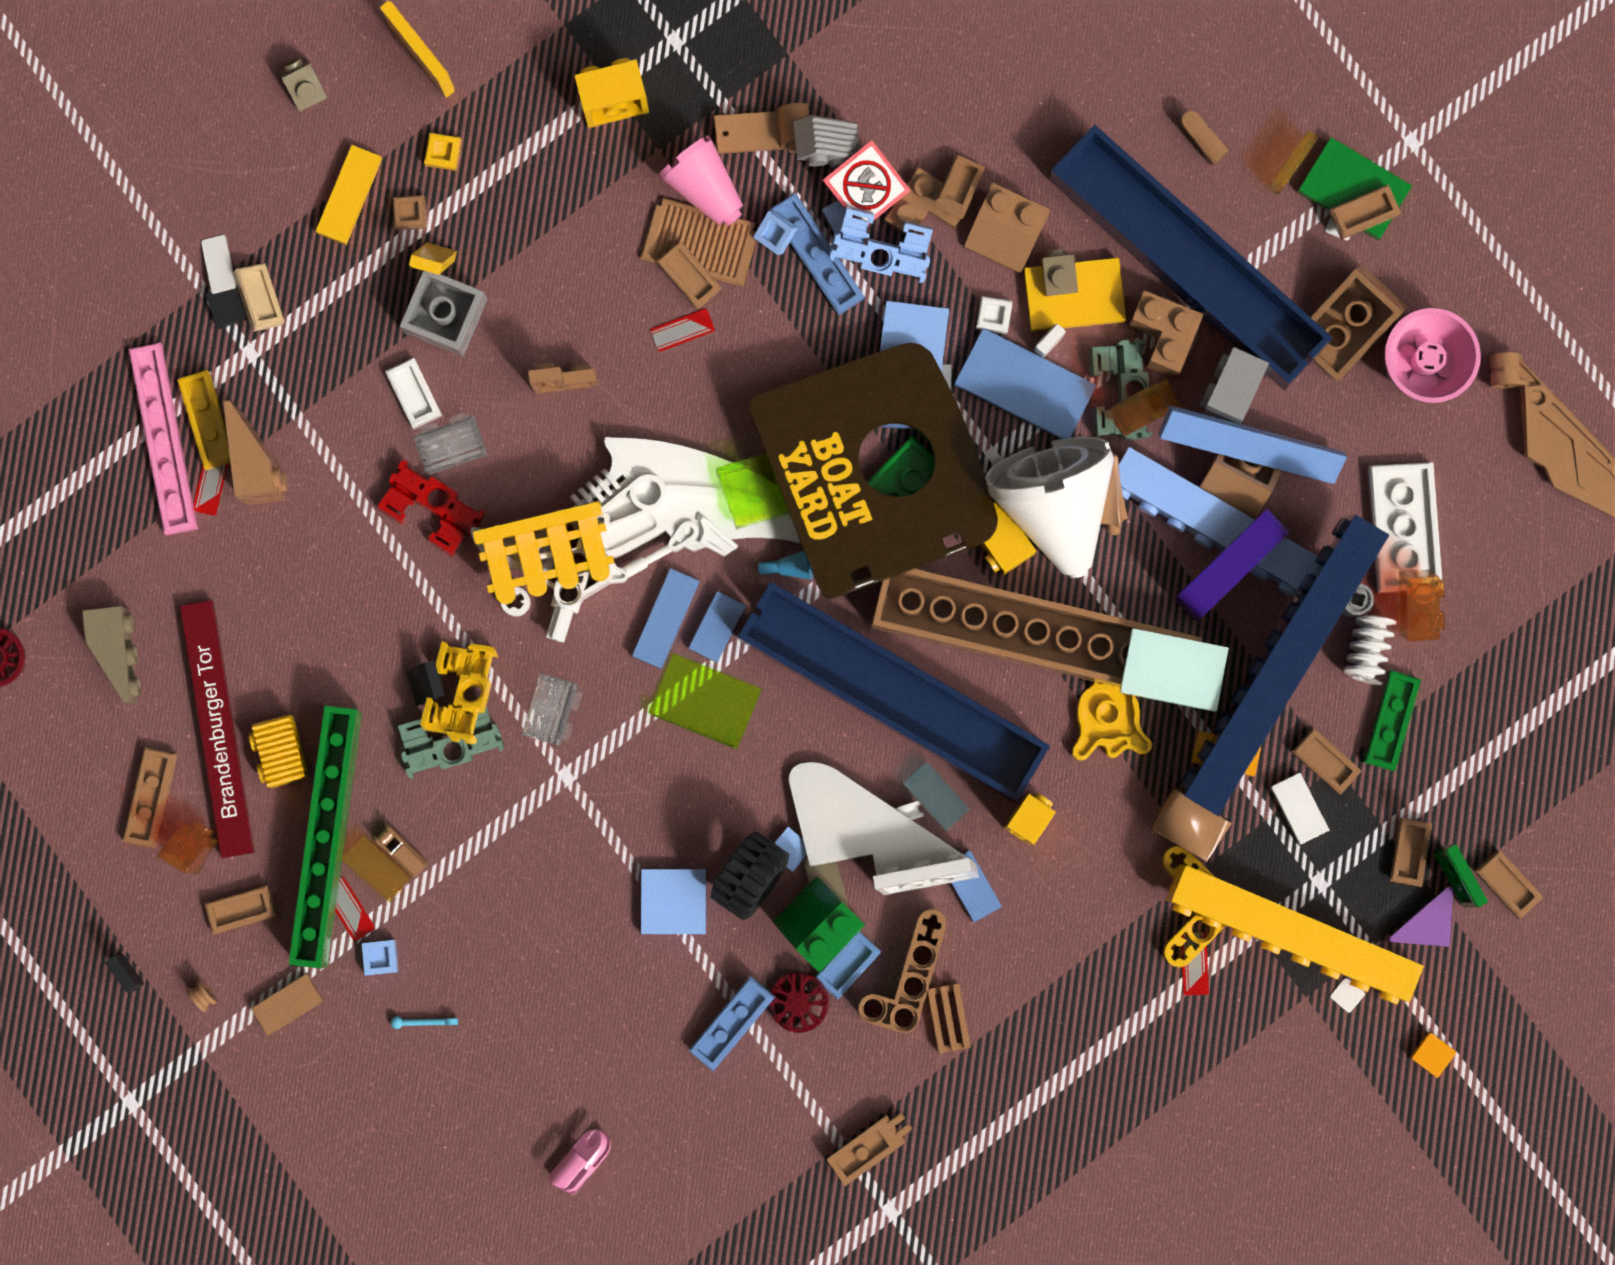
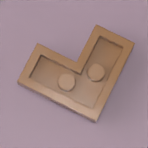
[884,168,972,235]
[528,363,598,394]

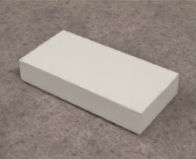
[385,358,442,429]
[1270,773,1330,845]

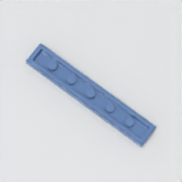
[1158,406,1347,484]

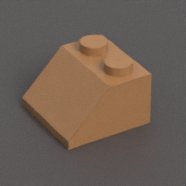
[964,183,1050,274]
[1199,453,1281,519]

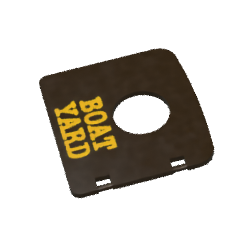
[749,343,998,599]

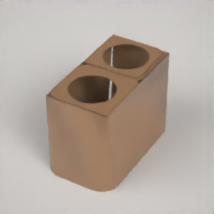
[1152,787,1232,862]

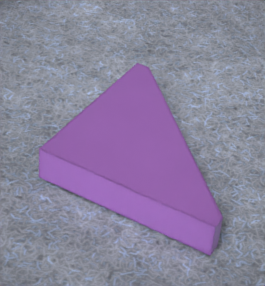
[1388,887,1453,947]

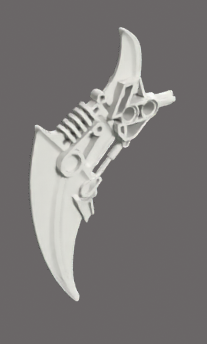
[471,437,801,643]

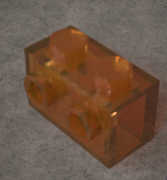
[1399,569,1445,642]

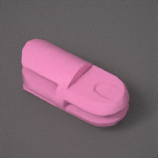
[549,1129,611,1195]

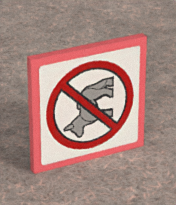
[823,140,911,225]

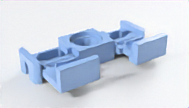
[829,205,933,283]

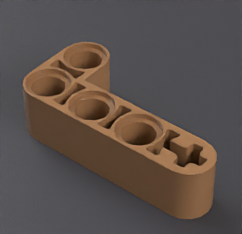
[858,909,946,1033]

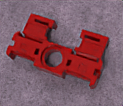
[377,460,485,558]

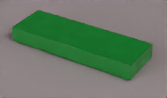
[1362,670,1421,772]

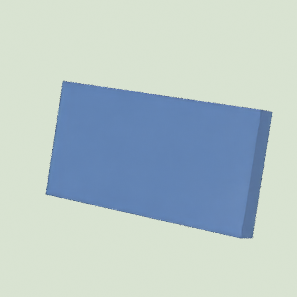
[954,328,1097,439]

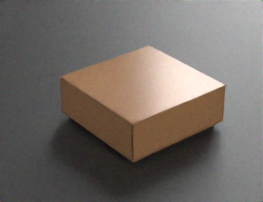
[393,195,427,231]

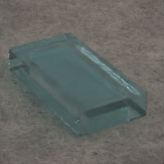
[903,762,970,831]

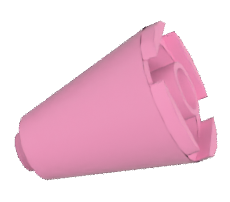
[658,135,743,226]

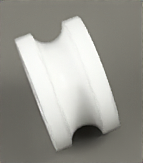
[501,587,530,617]
[895,801,924,820]

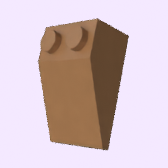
[1311,265,1409,382]
[223,401,288,505]

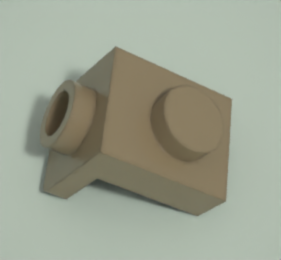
[280,57,327,112]
[1039,249,1078,297]

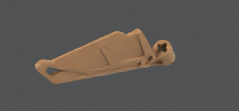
[1489,352,1615,518]

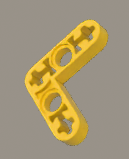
[1162,846,1225,967]

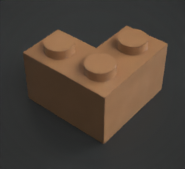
[1128,291,1204,379]

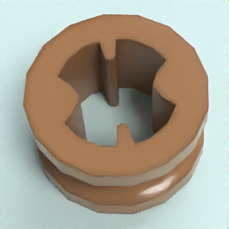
[186,980,218,1012]

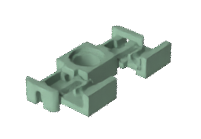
[1089,339,1152,440]
[398,706,504,779]

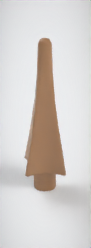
[1101,454,1128,535]

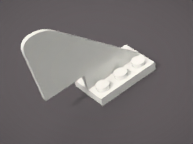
[789,762,979,895]

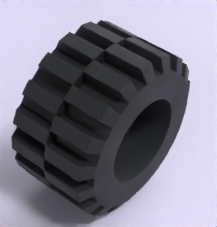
[711,831,789,921]

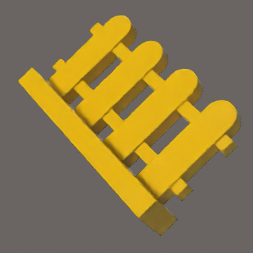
[473,501,615,604]

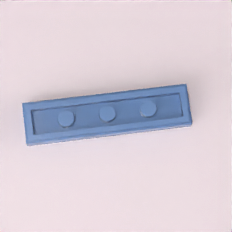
[769,193,865,316]

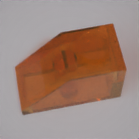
[1110,380,1182,437]
[157,821,218,874]

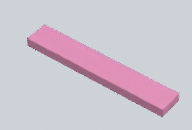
[129,343,198,535]

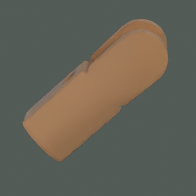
[1181,111,1229,166]
[372,823,428,878]

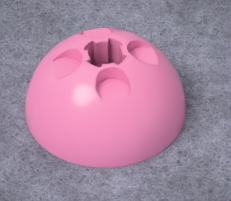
[1384,308,1481,403]

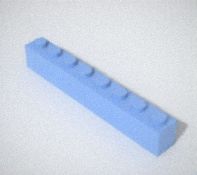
[1119,447,1319,597]

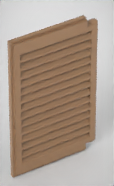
[640,198,757,287]

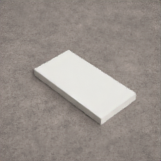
[1368,462,1443,593]

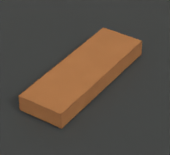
[122,747,178,849]

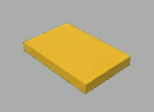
[380,0,455,98]
[1024,258,1126,332]

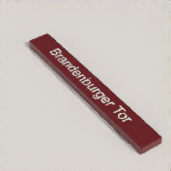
[180,600,255,859]

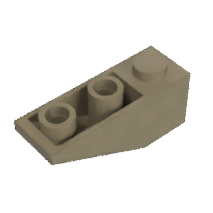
[82,606,141,705]

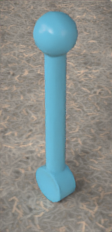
[390,1016,458,1029]

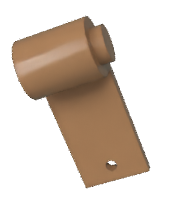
[713,103,810,154]

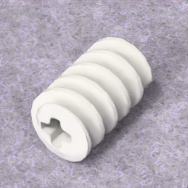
[1344,614,1397,685]

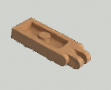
[826,1113,913,1186]

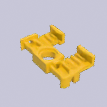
[420,641,498,744]

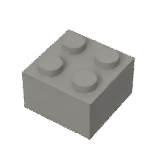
[400,271,488,357]
[1200,347,1269,424]

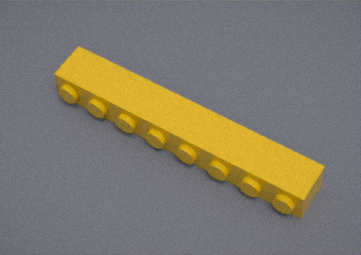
[1165,865,1424,1005]

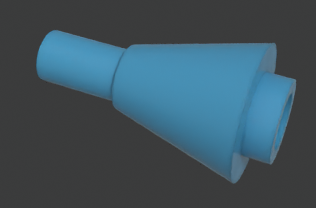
[758,551,813,580]

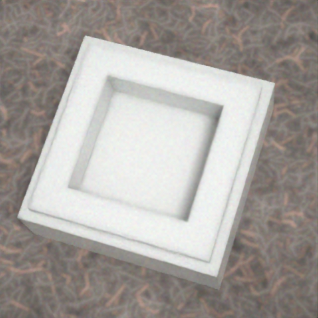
[976,296,1013,334]
[1034,324,1066,358]

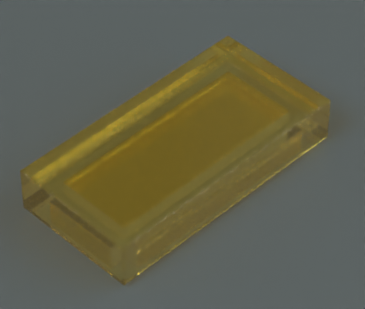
[1268,130,1317,195]
[342,836,412,902]

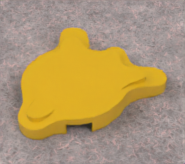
[1071,682,1152,761]

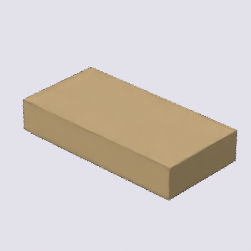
[233,263,285,332]

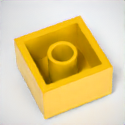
[574,58,649,128]

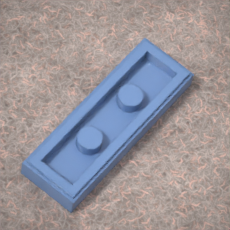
[632,568,700,669]
[688,975,776,1071]

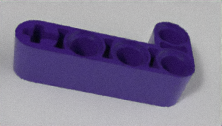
[1174,509,1290,621]

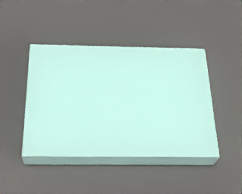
[1119,628,1229,712]

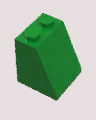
[772,876,865,972]

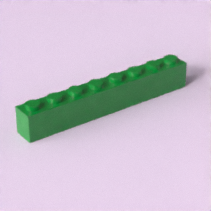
[288,706,363,969]

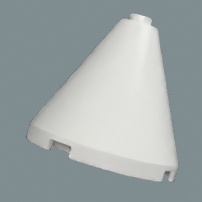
[985,437,1114,578]

